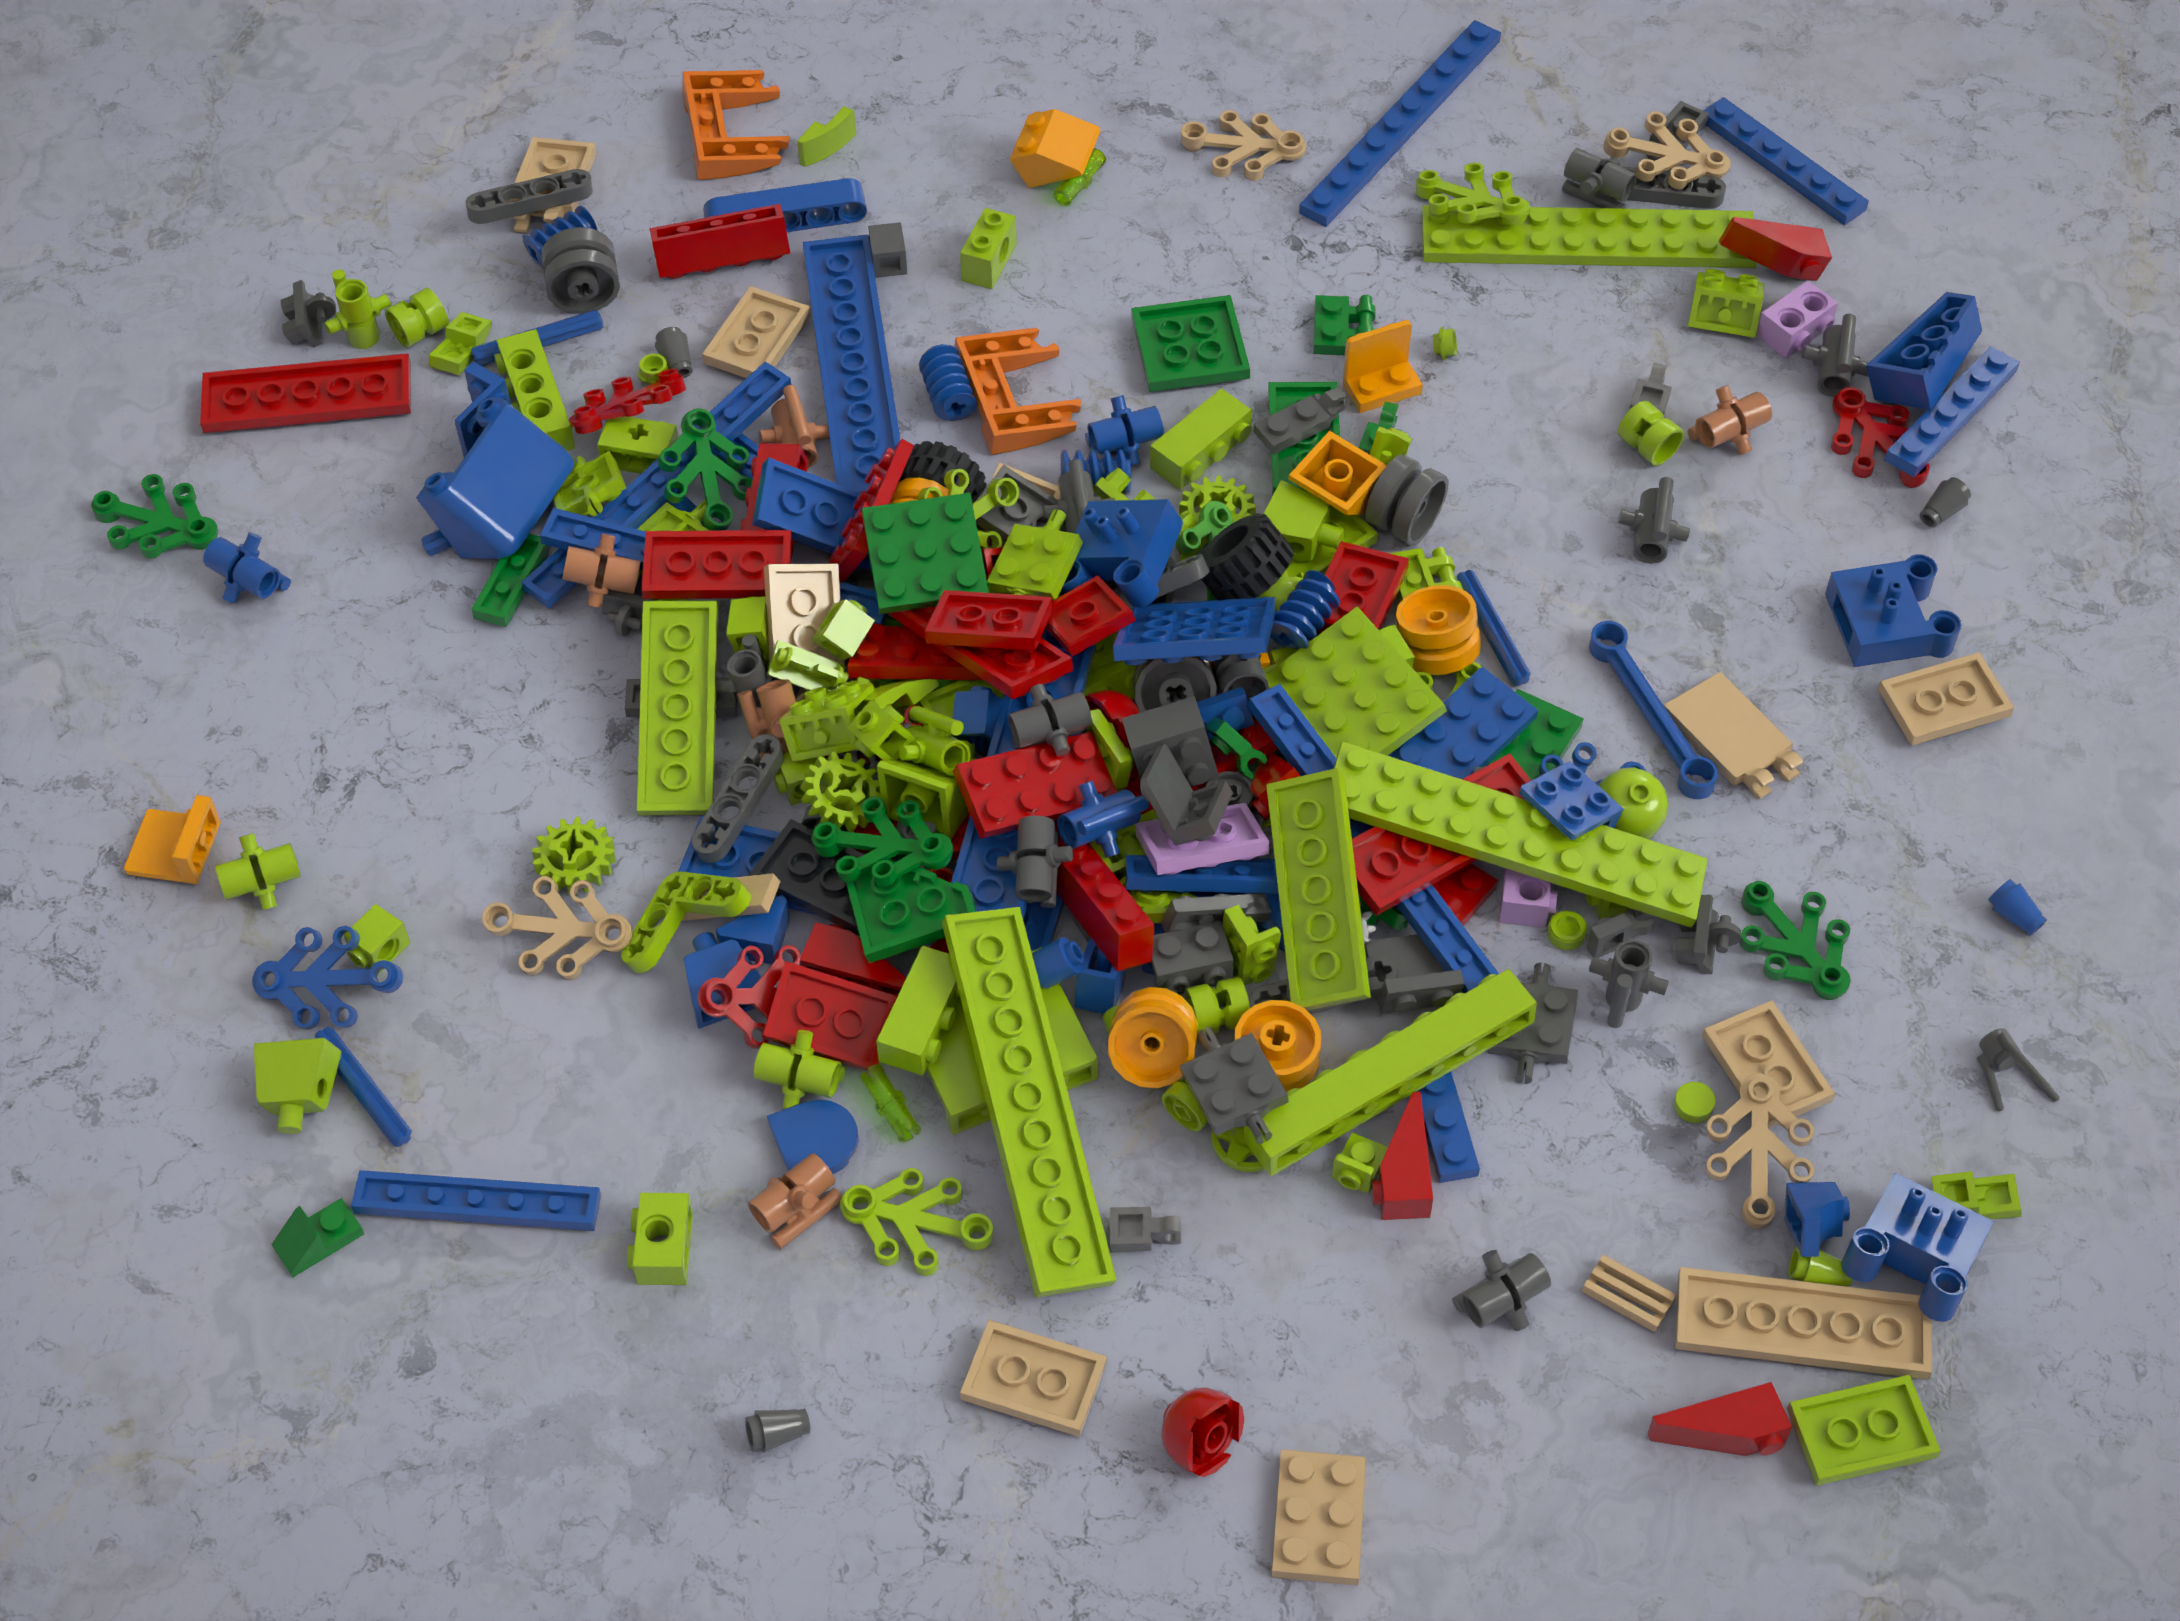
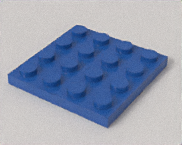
[1113,597,1276,665]

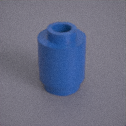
[1032,937,1084,989]

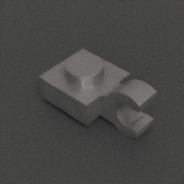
[1629,363,1672,415]
[1110,1207,1181,1252]

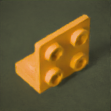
[1343,319,1423,413]
[124,795,221,884]

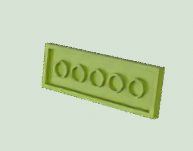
[637,601,718,815]
[1266,768,1371,1011]

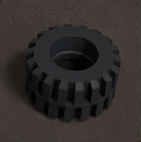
[899,441,987,503]
[1201,513,1294,600]

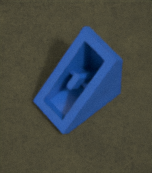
[716,894,790,965]

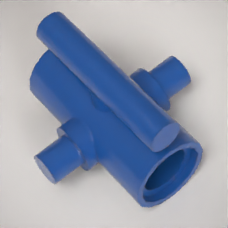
[1085,395,1164,465]
[203,532,291,603]
[1057,780,1149,858]

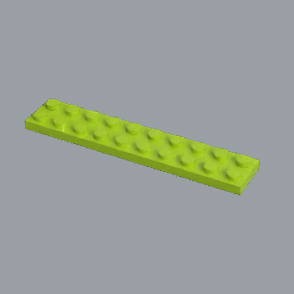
[1421,205,1757,268]
[1334,741,1708,928]
[942,907,1117,1298]

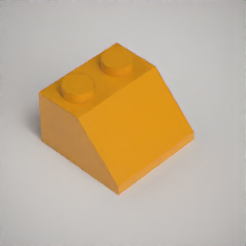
[1009,109,1101,188]
[1288,431,1387,515]

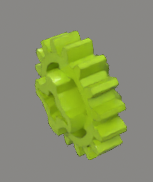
[1179,475,1256,538]
[800,752,881,832]
[532,817,616,895]

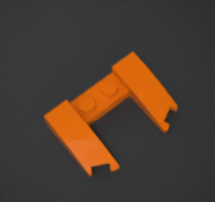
[682,70,790,180]
[954,328,1082,455]

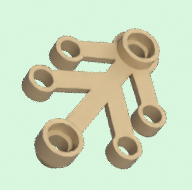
[1181,110,1306,181]
[1603,111,1731,189]
[482,876,632,980]
[1706,1073,1814,1229]

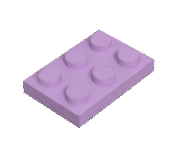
[1135,803,1269,875]

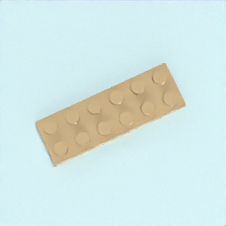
[1675,1267,1932,1380]

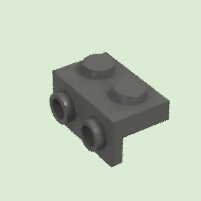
[1150,921,1233,994]

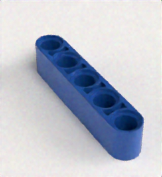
[703,178,867,232]

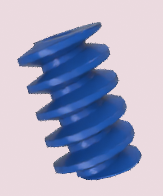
[522,206,598,268]
[919,344,977,421]
[1060,449,1131,494]
[1270,570,1340,650]

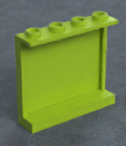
[926,948,1098,1135]

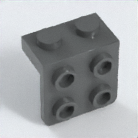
[1140,744,1233,846]
[1365,934,1464,1014]

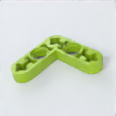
[621,871,751,974]

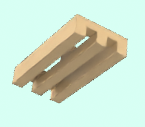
[1582,1255,1676,1333]

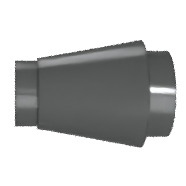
[655,327,693,378]
[1919,477,1971,528]
[745,1408,810,1453]

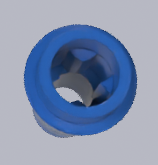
[1988,879,2047,936]

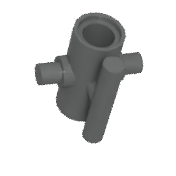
[1562,148,1637,209]
[1801,313,1868,397]
[1043,459,1115,533]
[1618,477,1690,564]
[716,634,779,708]
[1008,684,1092,756]
[997,816,1073,908]
[1589,939,1669,1028]
[1452,1250,1551,1331]

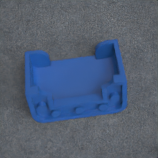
[416,397,574,558]

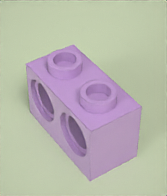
[1756,280,1838,358]
[1499,868,1558,928]

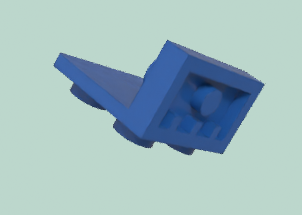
[455,362,511,458]
[1519,761,1624,840]

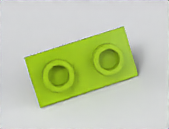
[767,640,848,692]

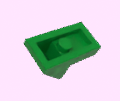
[271,1198,364,1278]

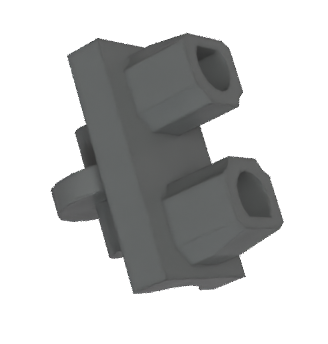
[281,280,336,347]
[602,587,658,637]
[1675,895,1741,974]

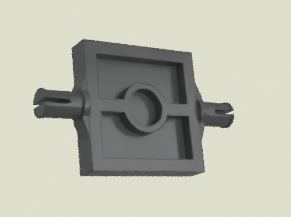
[1488,962,1578,1084]
[1180,1027,1289,1144]

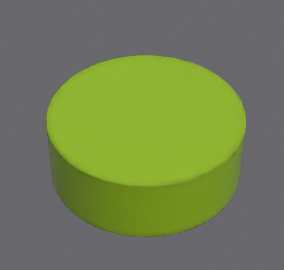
[1547,911,1587,950]
[1674,1082,1716,1123]

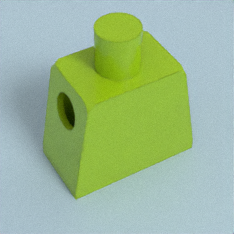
[1263,480,1345,562]
[254,1038,341,1134]

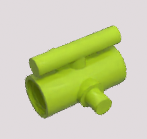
[324,269,391,349]
[898,706,971,776]
[215,833,301,910]
[754,1030,846,1109]

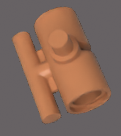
[759,385,829,468]
[1687,385,1772,455]
[562,533,641,607]
[737,679,796,758]
[748,1153,842,1250]

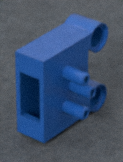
[1060,499,1184,608]
[1825,554,1962,667]
[1841,1173,1994,1322]

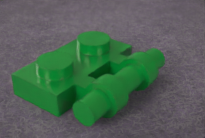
[1314,295,1376,355]

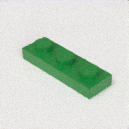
[471,533,551,627]

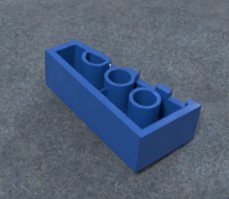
[1866,292,1982,410]

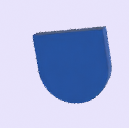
[767,1100,859,1174]

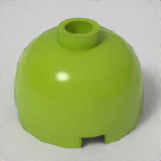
[1598,767,1669,839]

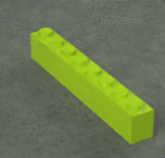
[1244,968,1537,1177]

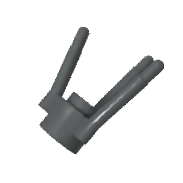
[1977,1028,2059,1111]

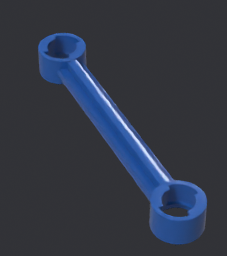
[1589,621,1718,799]

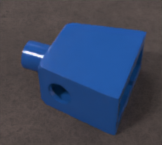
[684,932,761,1029]

